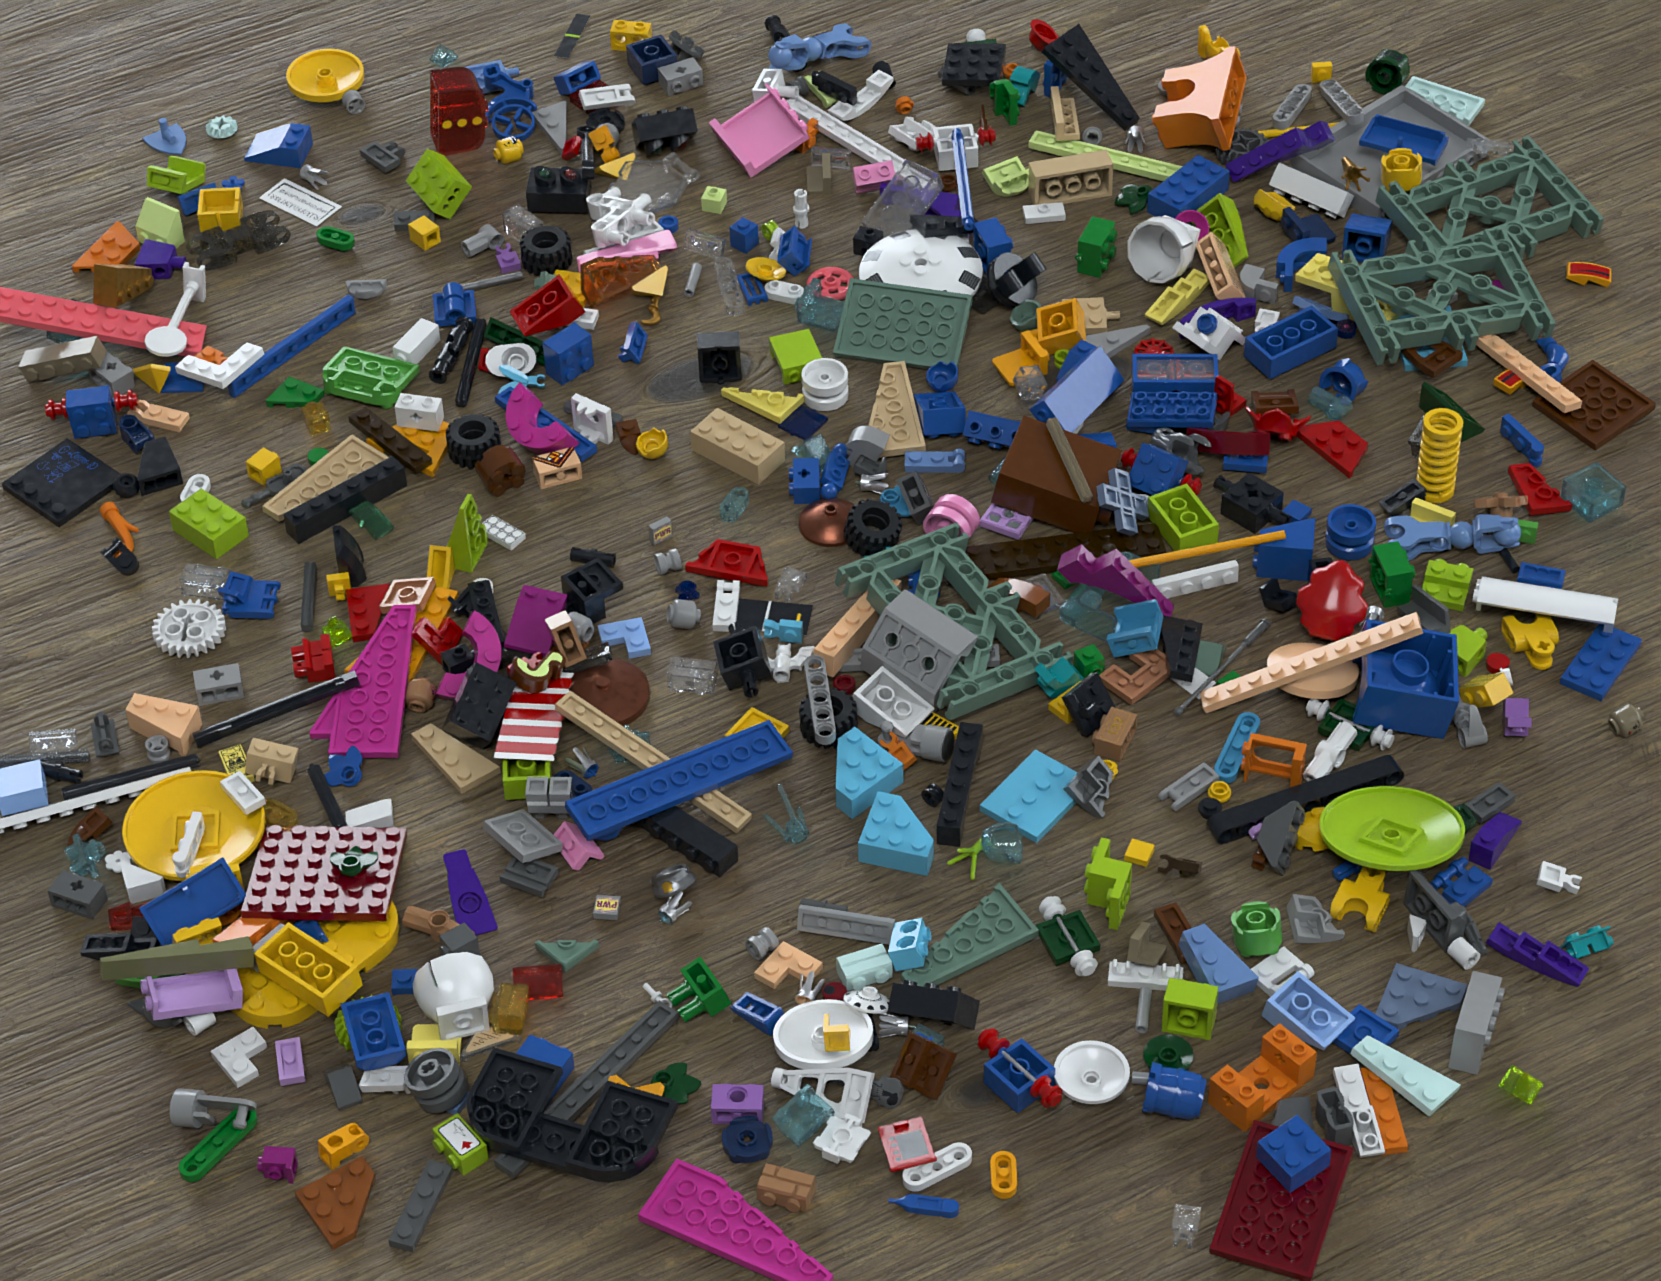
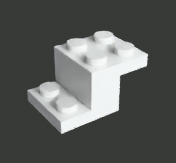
[1172,306,1245,360]

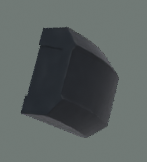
[332,525,367,588]

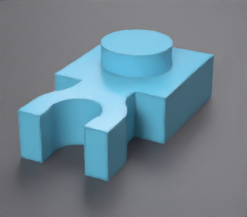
[763,619,803,644]

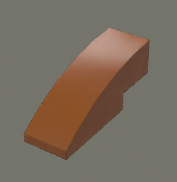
[987,578,1050,618]

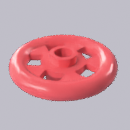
[806,267,854,302]

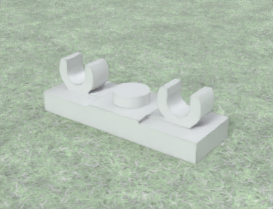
[1108,959,1183,991]

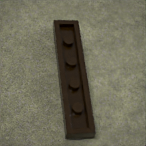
[348,406,432,474]

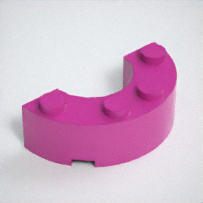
[506,382,579,455]
[435,611,501,700]

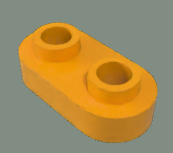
[990,1151,1017,1199]

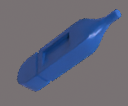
[888,1194,959,1218]

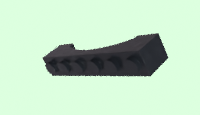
[937,722,983,847]

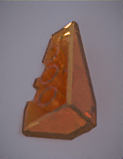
[580,255,661,309]

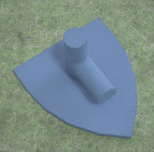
[142,118,186,155]

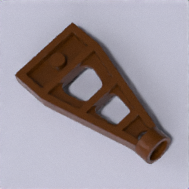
[1400,341,1463,378]

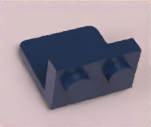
[1281,207,1336,243]

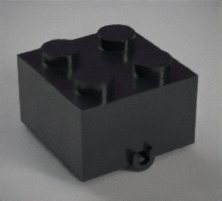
[697,331,742,384]

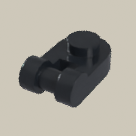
[100,537,139,576]

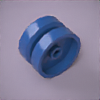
[1325,504,1376,560]

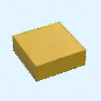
[1124,838,1155,867]

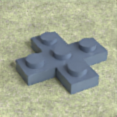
[1096,468,1149,536]

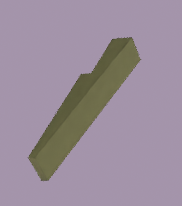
[100,936,254,981]

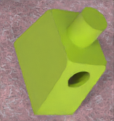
[1449,625,1488,677]

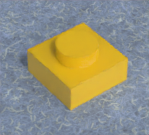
[1311,61,1332,83]

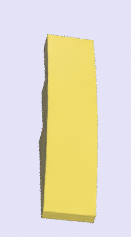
[1145,269,1210,325]

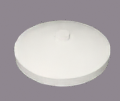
[773,999,874,1069]

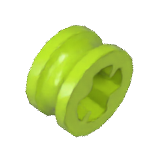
[761,220,778,241]
[1054,349,1069,369]

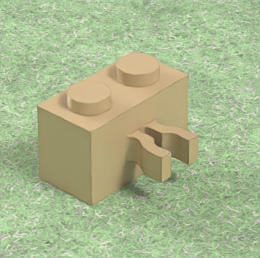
[245,738,298,785]

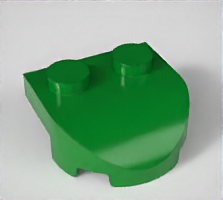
[989,79,1020,126]

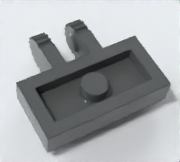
[360,141,405,173]

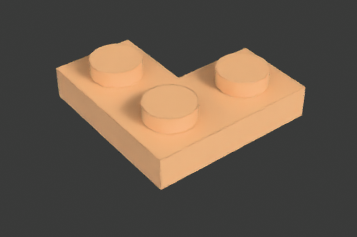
[754,941,823,989]

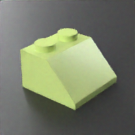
[135,197,185,249]

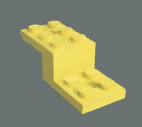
[1295,253,1400,321]

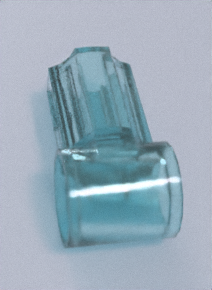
[1308,386,1353,421]

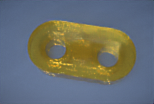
[263,798,298,828]

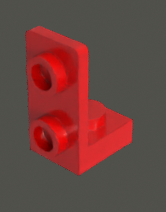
[1214,375,1247,417]

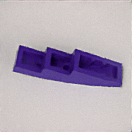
[1485,922,1589,987]

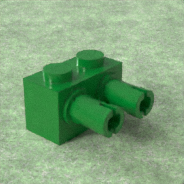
[666,956,732,1023]

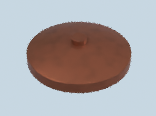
[567,658,650,726]

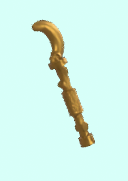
[641,296,661,326]

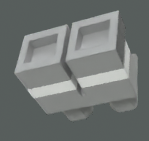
[525,777,573,818]

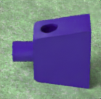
[135,239,187,279]

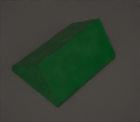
[1419,381,1485,442]

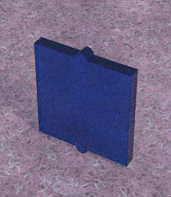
[778,405,828,441]

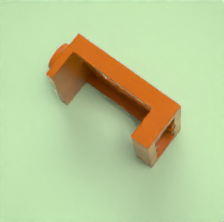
[1240,733,1307,788]

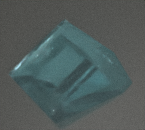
[429,44,459,68]

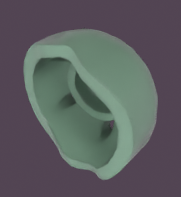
[1010,300,1041,332]

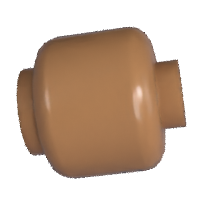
[405,677,436,713]

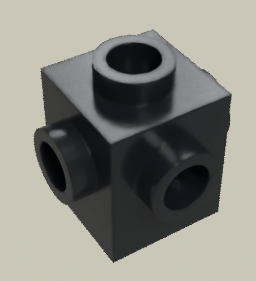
[853,226,883,256]

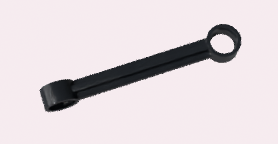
[577,126,596,180]

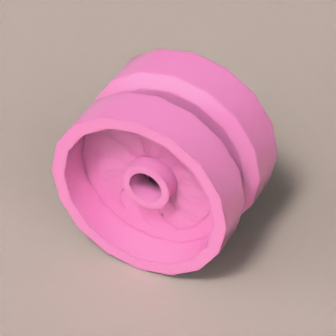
[923,494,980,538]

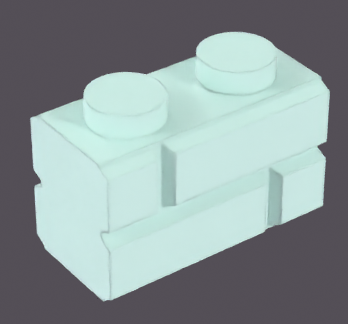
[836,944,893,991]

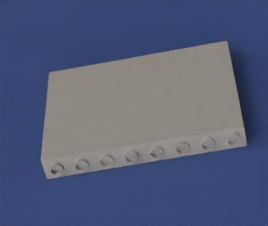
[1290,85,1490,219]

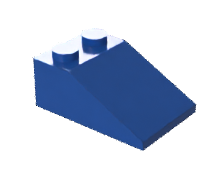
[244,123,313,168]
[913,391,966,438]

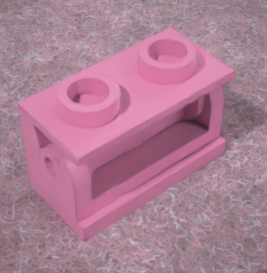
[852,160,896,194]

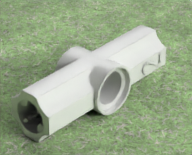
[1303,721,1357,781]

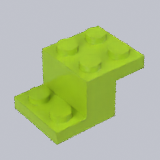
[1084,837,1132,930]

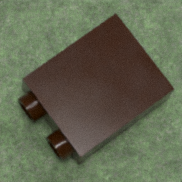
[991,416,1128,533]

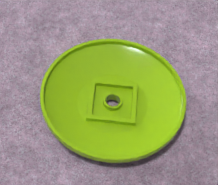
[1319,786,1465,871]

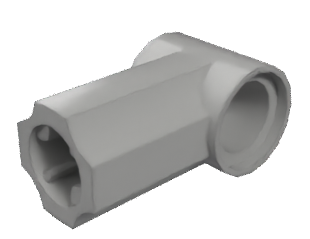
[461,224,504,258]

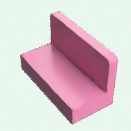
[554,821,605,871]

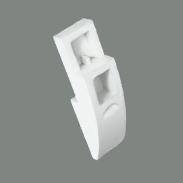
[1333,1064,1385,1158]

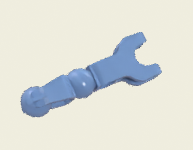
[768,23,872,71]
[1384,514,1522,561]

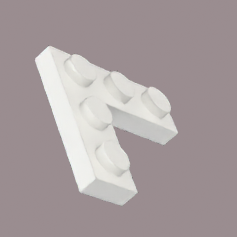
[175,343,264,389]

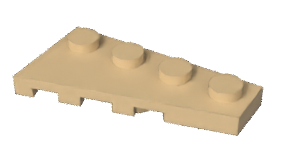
[411,723,501,794]

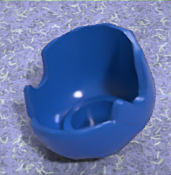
[926,361,958,392]

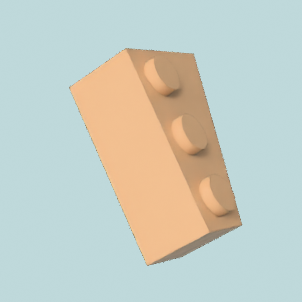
[125,693,202,756]

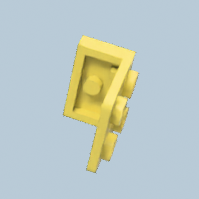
[406,1024,462,1065]

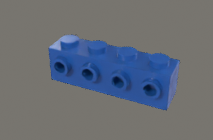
[963,410,1021,449]

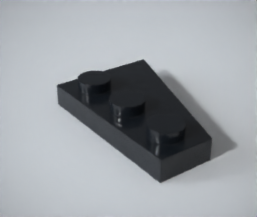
[910,214,979,238]

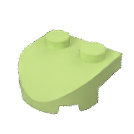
[982,156,1029,197]

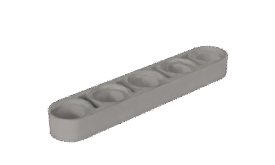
[1319,79,1365,125]
[804,655,836,745]

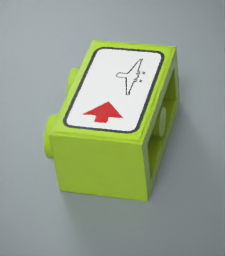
[432,1113,489,1176]

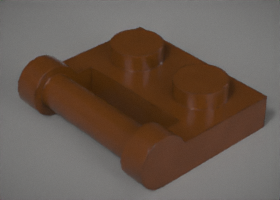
[1251,389,1299,416]

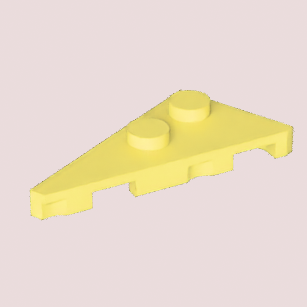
[721,387,805,424]

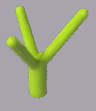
[947,837,988,880]

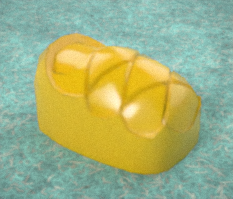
[1253,189,1296,221]

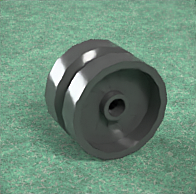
[404,1048,469,1113]

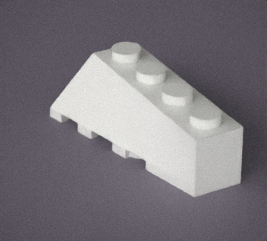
[1269,163,1354,219]

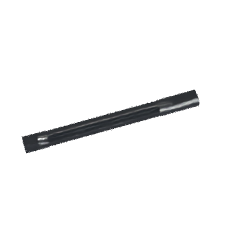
[192,670,360,748]

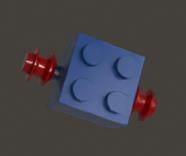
[1121,443,1202,495]

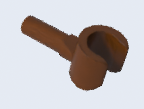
[1251,844,1267,871]

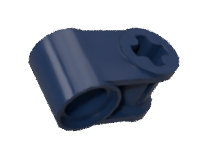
[119,415,155,454]

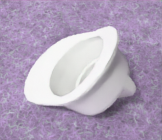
[485,343,536,377]

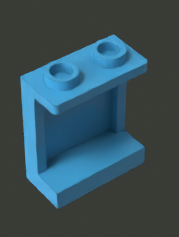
[1107,599,1163,657]

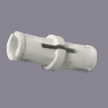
[793,189,809,229]

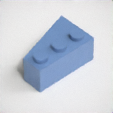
[1178,924,1259,1004]

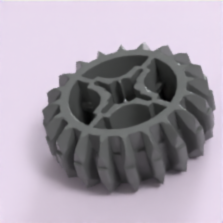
[1215,127,1268,165]

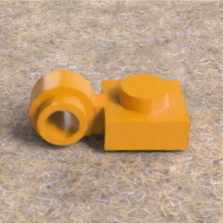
[588,124,620,164]

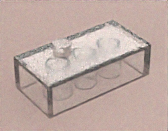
[862,159,944,238]

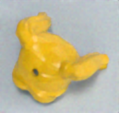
[1197,25,1241,60]

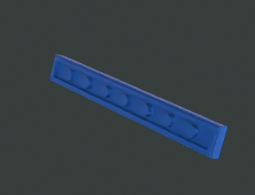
[228,294,356,398]

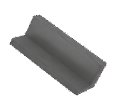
[1397,585,1451,633]

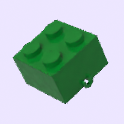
[1075,216,1118,278]
[1368,541,1415,608]

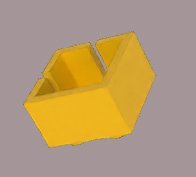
[197,187,243,234]

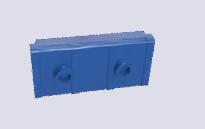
[1359,114,1449,166]
[139,857,246,946]

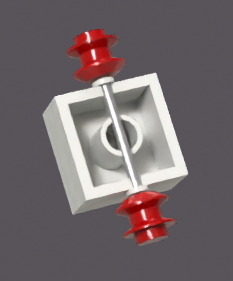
[915,124,996,171]

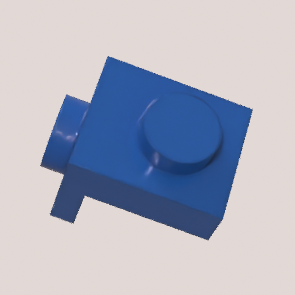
[218,571,253,604]

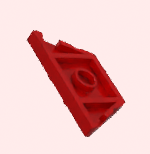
[1296,420,1368,479]
[685,539,768,587]

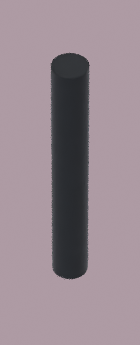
[1486,532,1520,574]

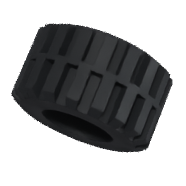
[520,225,572,276]
[446,413,501,469]
[843,498,903,557]
[799,688,858,749]

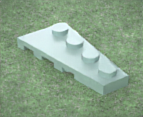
[1405,76,1485,126]
[1350,1035,1461,1117]

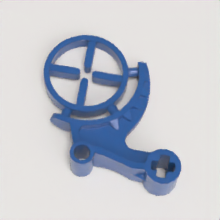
[482,64,537,141]

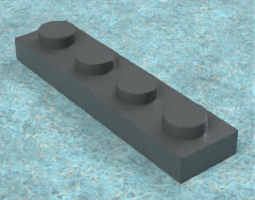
[388,1159,453,1252]

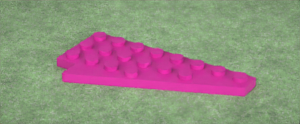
[309,605,417,758]

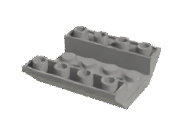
[860,590,979,713]

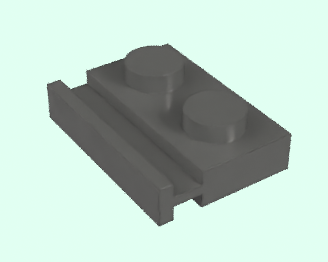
[499,856,559,898]

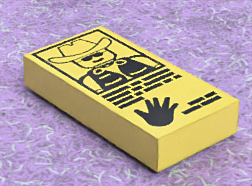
[219,744,255,782]

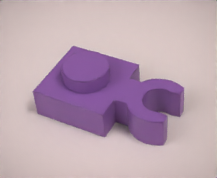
[496,243,521,274]

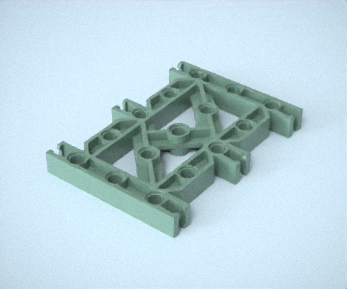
[1375,136,1604,274]
[1328,226,1556,366]
[835,522,1073,721]

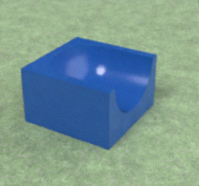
[1352,619,1459,739]

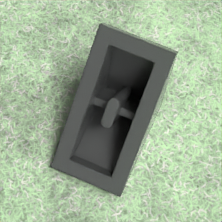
[323,1063,363,1111]

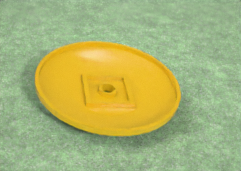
[122,770,266,881]

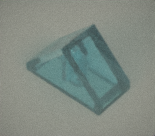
[791,434,831,473]

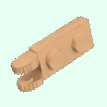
[127,399,190,432]

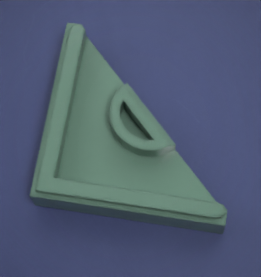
[535,939,599,972]

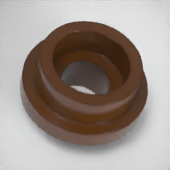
[938,174,958,192]

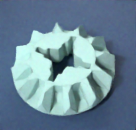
[206,115,237,138]

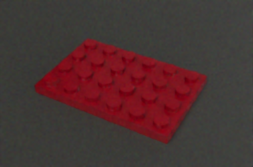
[1209,1120,1354,1281]

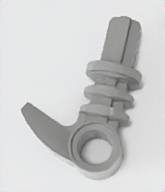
[1452,695,1488,749]

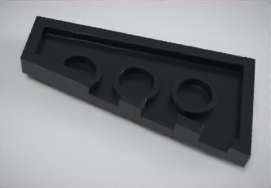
[1160,615,1203,682]

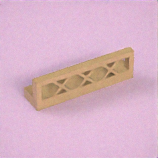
[1051,86,1080,141]

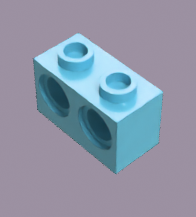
[888,918,931,971]

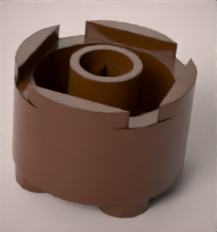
[475,445,526,497]

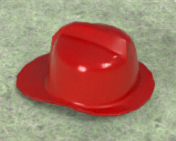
[1029,19,1059,52]

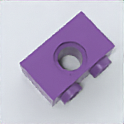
[711,1083,764,1124]

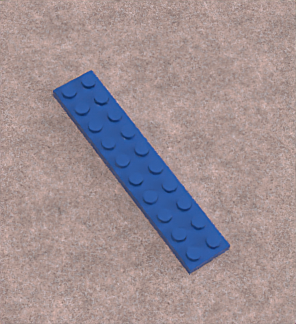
[565,720,793,841]

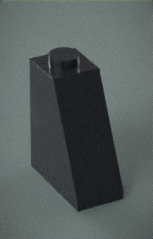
[137,436,183,496]

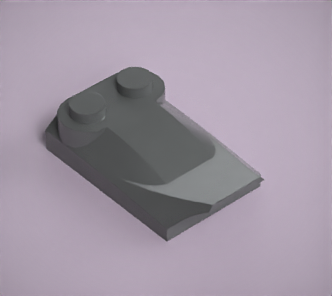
[1403,869,1468,953]

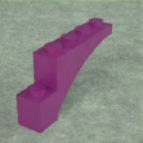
[1057,544,1174,617]

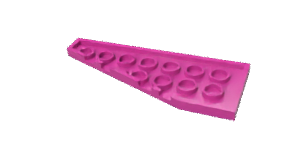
[638,1158,833,1281]

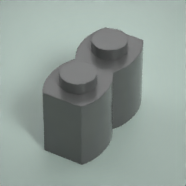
[1315,1087,1354,1146]

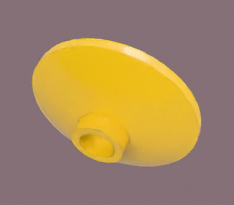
[745,257,786,281]

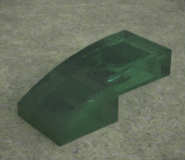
[349,500,394,541]

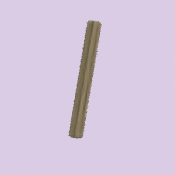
[1046,417,1093,503]

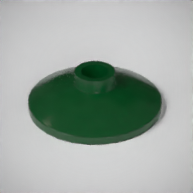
[1143,1034,1194,1070]

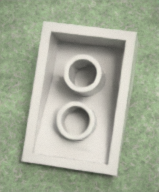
[852,666,935,738]

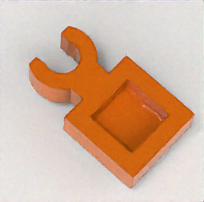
[194,346,228,365]
[880,731,917,771]

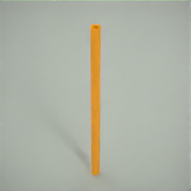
[1128,530,1286,568]

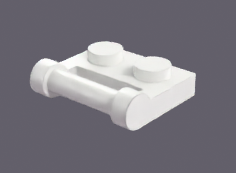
[1251,947,1314,997]

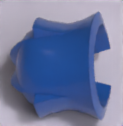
[1319,358,1368,406]

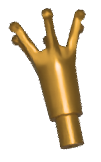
[1341,157,1370,192]

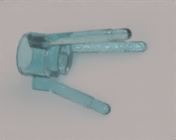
[763,784,809,844]

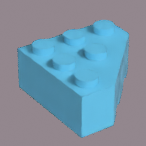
[836,727,903,819]
[858,791,934,876]

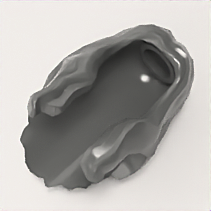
[1150,427,1212,476]

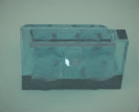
[795,278,844,331]

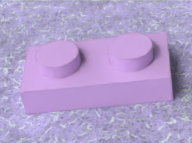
[275,1037,306,1086]

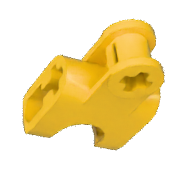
[1501,613,1559,670]
[1330,866,1391,933]

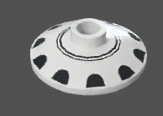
[843,986,890,1014]

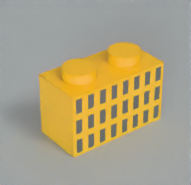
[1459,672,1513,708]

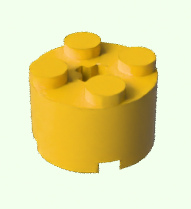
[1381,148,1422,192]

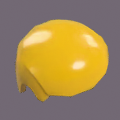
[636,428,669,459]

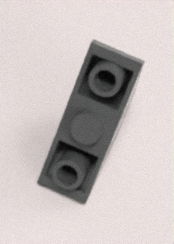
[1257,801,1305,876]

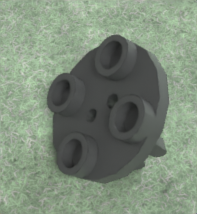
[669,30,705,61]

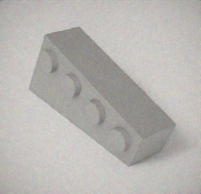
[1448,971,1505,1075]

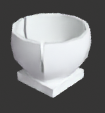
[1128,215,1201,283]
[413,952,494,1040]

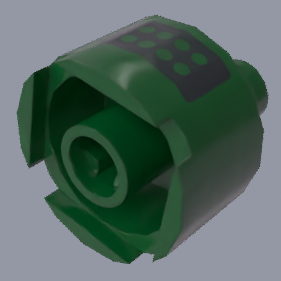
[1365,49,1410,95]

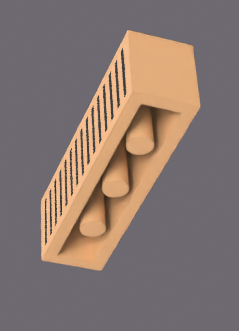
[1196,231,1246,300]

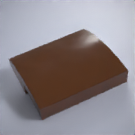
[890,1031,957,1100]

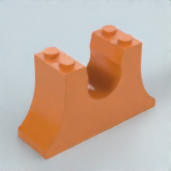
[1152,46,1247,151]

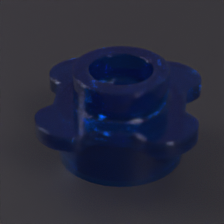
[675,580,700,600]

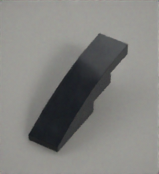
[80,932,162,960]

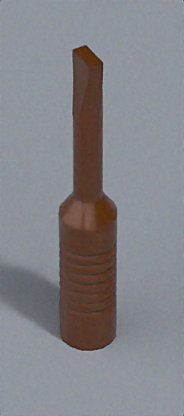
[979,104,988,130]

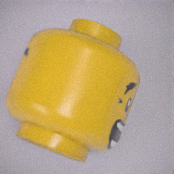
[493,136,524,165]

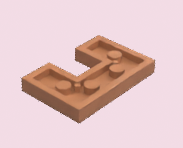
[1099,649,1169,705]

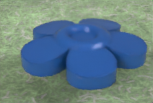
[221,176,245,190]

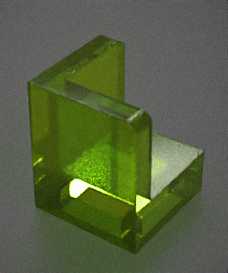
[1499,1065,1544,1105]

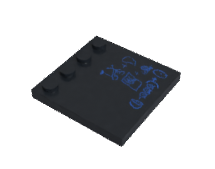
[2,438,120,528]

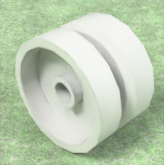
[801,358,849,411]

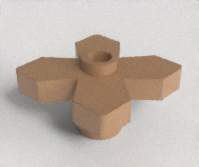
[1474,492,1528,517]

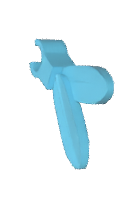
[498,365,545,394]

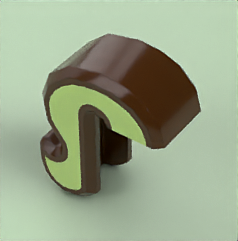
[509,651,566,693]

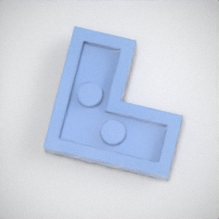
[598,617,651,659]

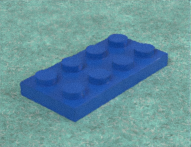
[1560,624,1642,702]

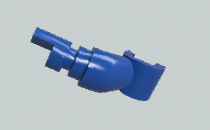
[1536,337,1569,382]

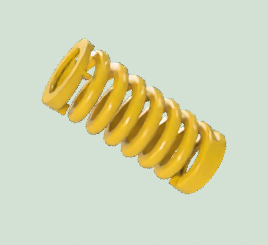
[1416,408,1463,503]

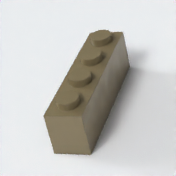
[18,336,107,382]

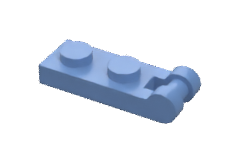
[905,449,965,473]

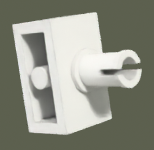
[752,69,799,102]

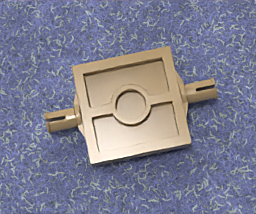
[1062,297,1120,334]

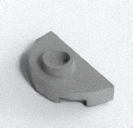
[346,279,387,299]

